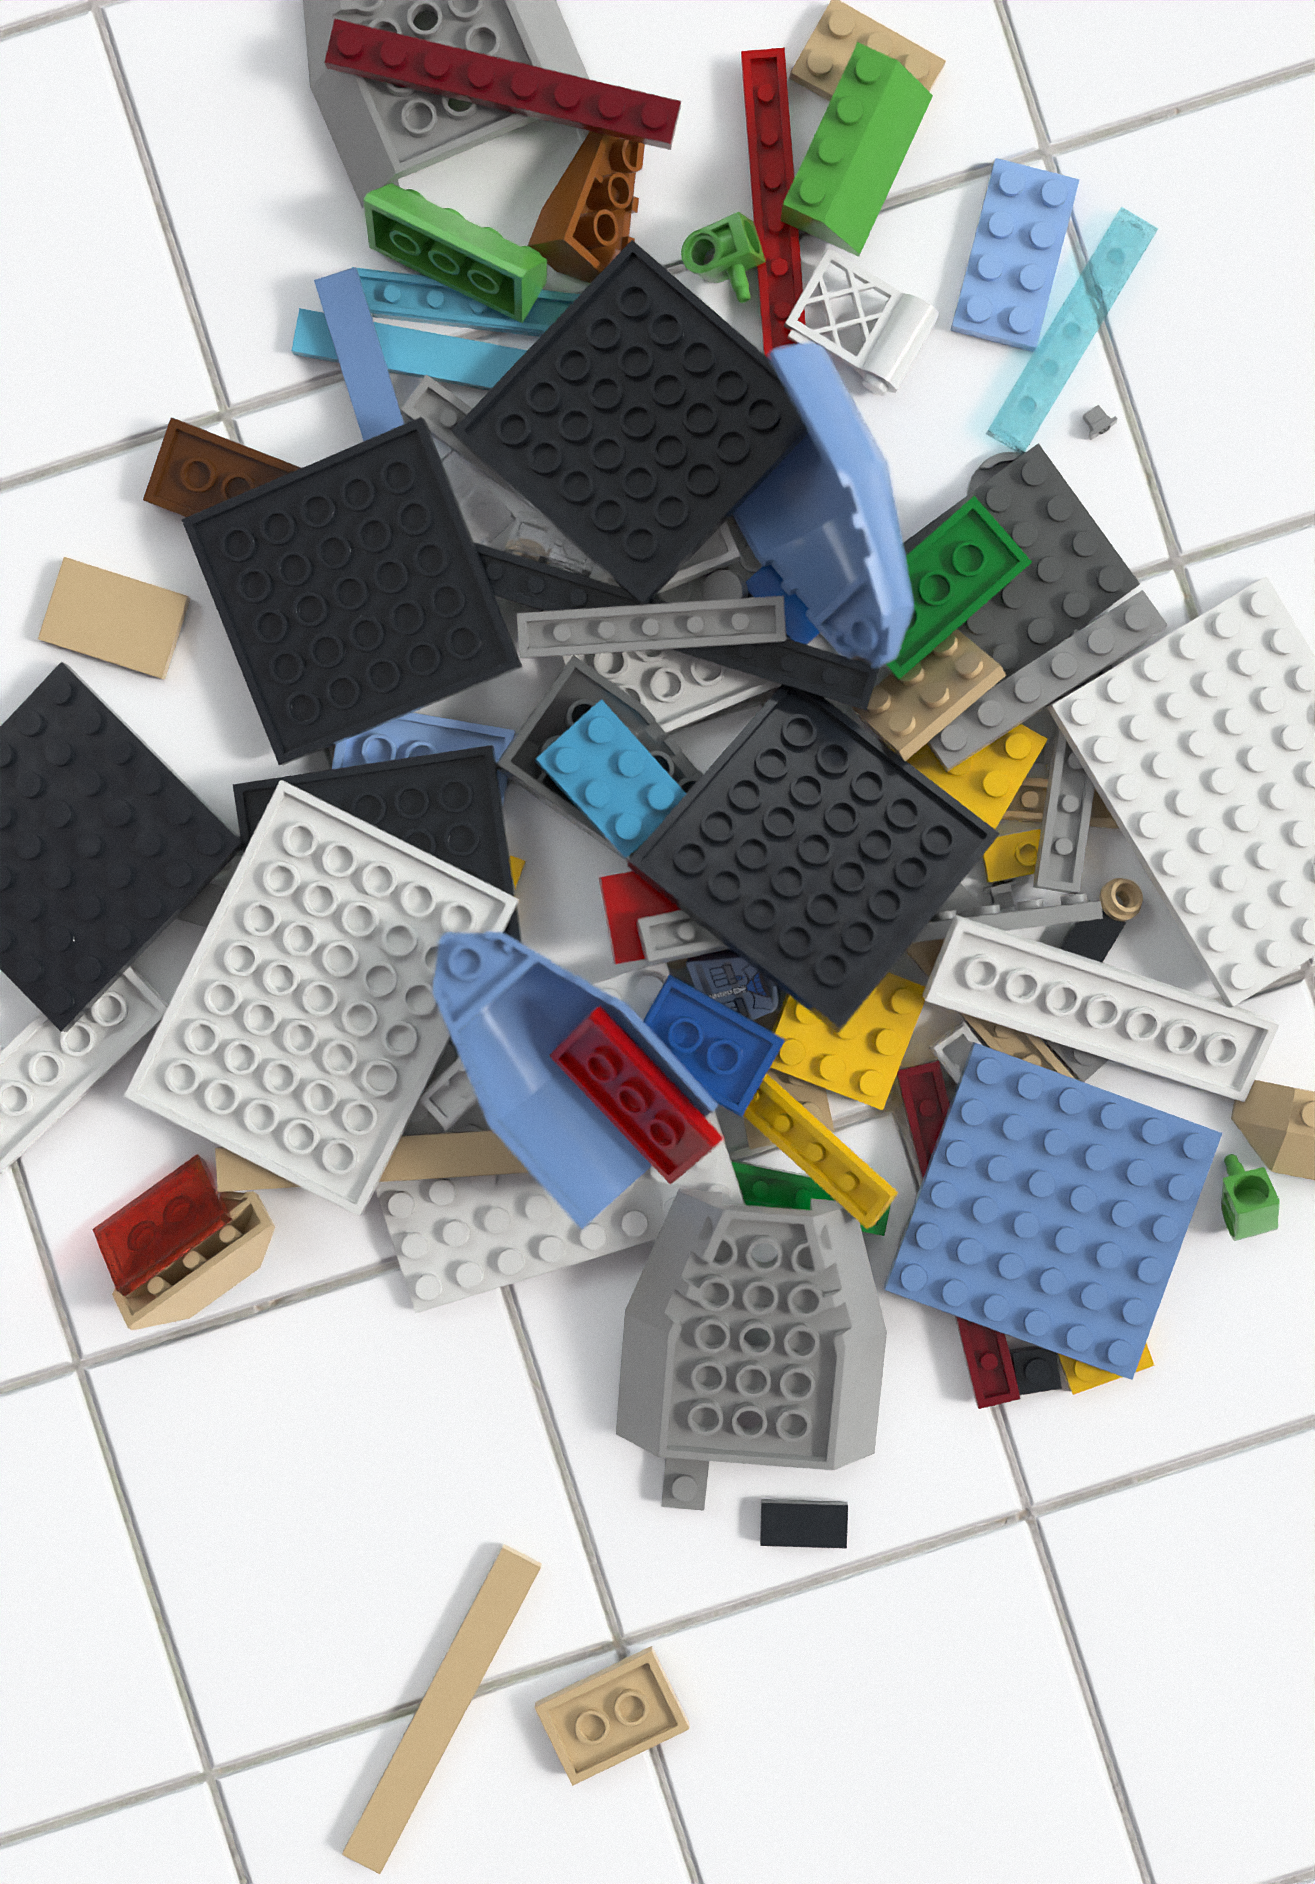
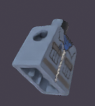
[686,949,781,1020]

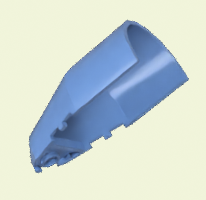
[732,342,914,668]
[432,932,718,1230]

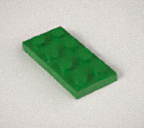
[884,496,1032,680]

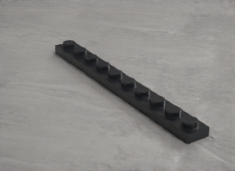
[474,542,880,710]

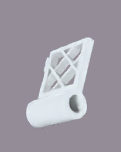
[784,247,939,396]

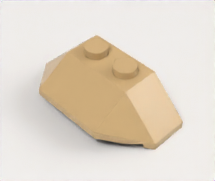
[1231,1080,1315,1180]
[112,1191,276,1331]

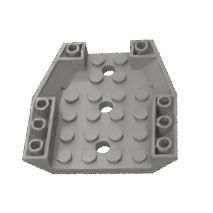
[303,0,589,208]
[616,1189,887,1470]

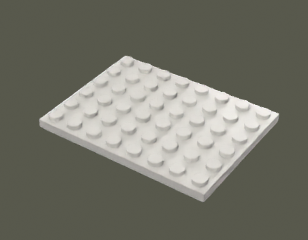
[1047,576,1315,1007]
[124,780,520,1217]
[375,962,746,1314]

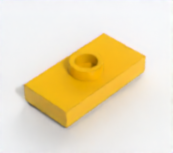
[982,829,1041,883]

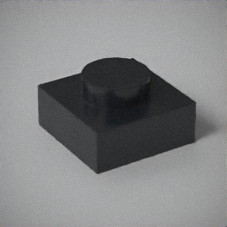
[1010,1345,1062,1395]

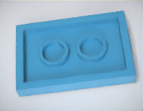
[535,699,686,859]

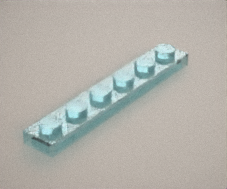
[985,206,1159,455]

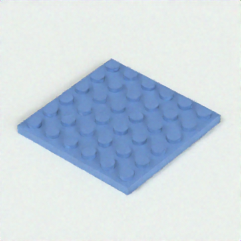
[883,1042,1223,1380]

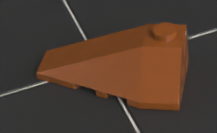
[527,131,645,283]

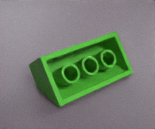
[780,42,933,257]
[363,183,547,323]

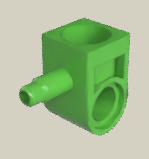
[681,211,766,303]
[1221,1154,1280,1241]

